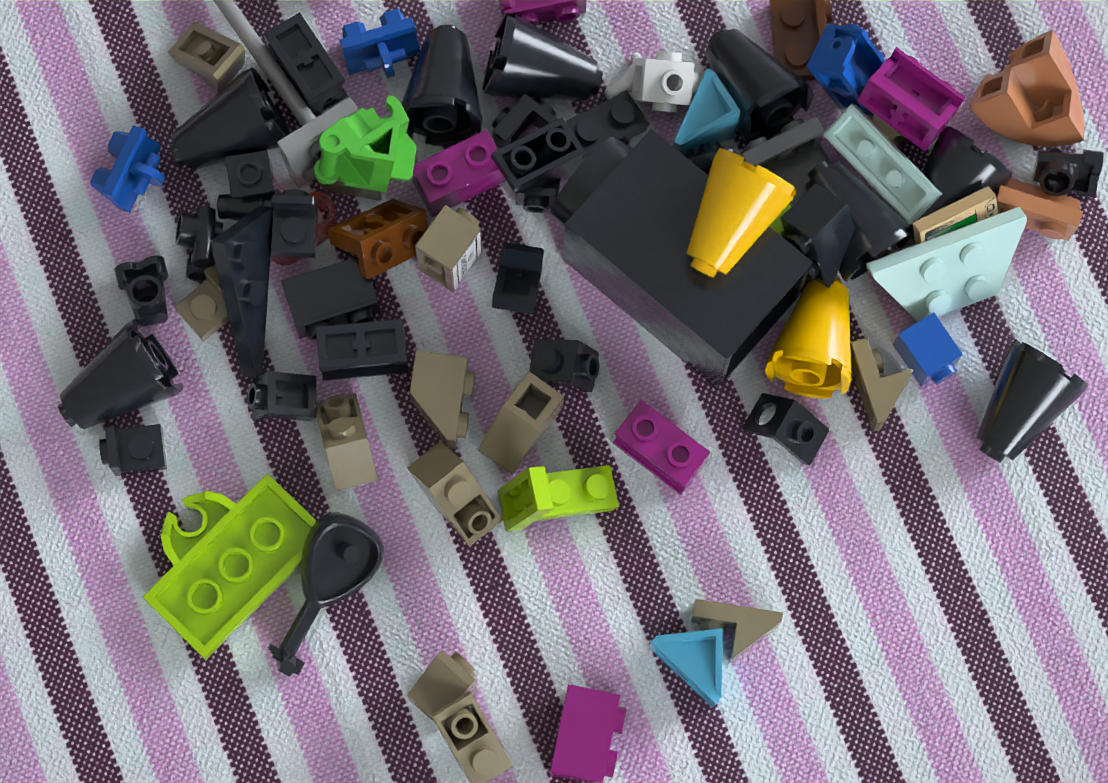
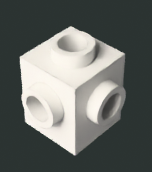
[631,51,699,112]

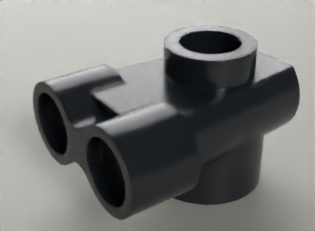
[1033,149,1104,198]
[175,206,223,281]
[114,255,168,327]

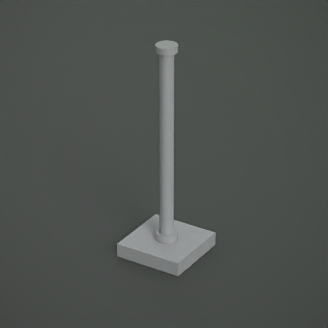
[213,0,359,189]

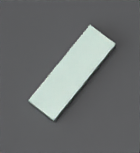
[823,104,942,225]

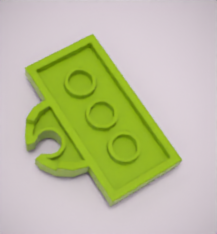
[142,473,316,660]

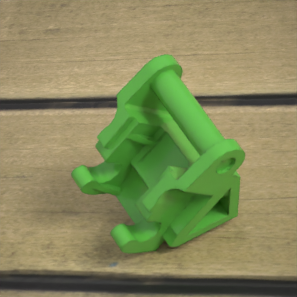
[314,95,417,193]

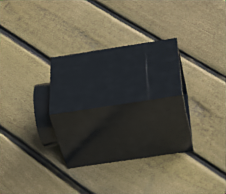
[550,129,813,390]

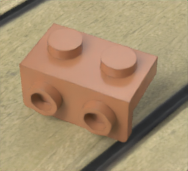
[995,178,1083,241]

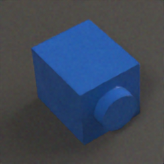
[893,312,963,386]

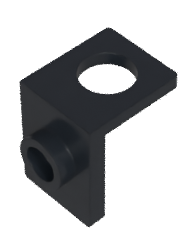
[742,393,829,465]

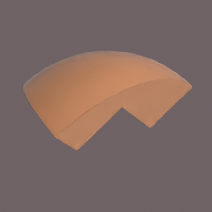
[969,29,1085,147]

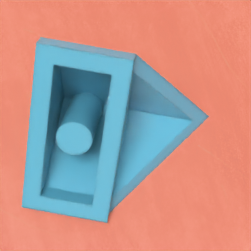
[673,69,740,156]
[649,628,723,708]

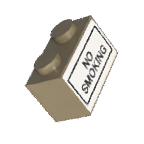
[415,205,482,292]

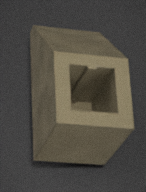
[410,350,475,450]
[478,371,564,475]
[316,393,378,491]
[407,441,503,547]
[407,650,477,723]
[431,691,513,783]

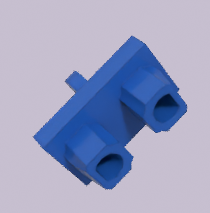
[340,9,420,79]
[90,125,166,213]

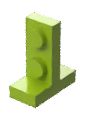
[497,465,619,532]

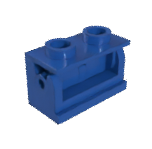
[807,23,885,116]

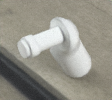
[604,52,641,100]

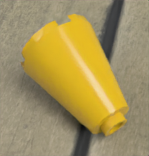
[687,148,796,278]
[765,278,851,399]

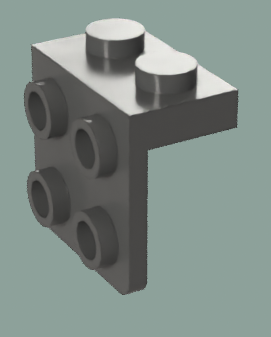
[741,116,832,206]

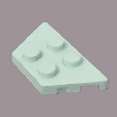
[866,207,1027,322]

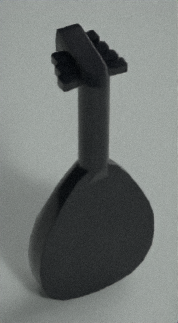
[268,512,384,677]

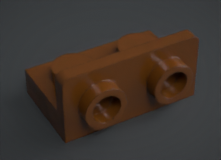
[768,0,832,81]
[328,198,428,279]

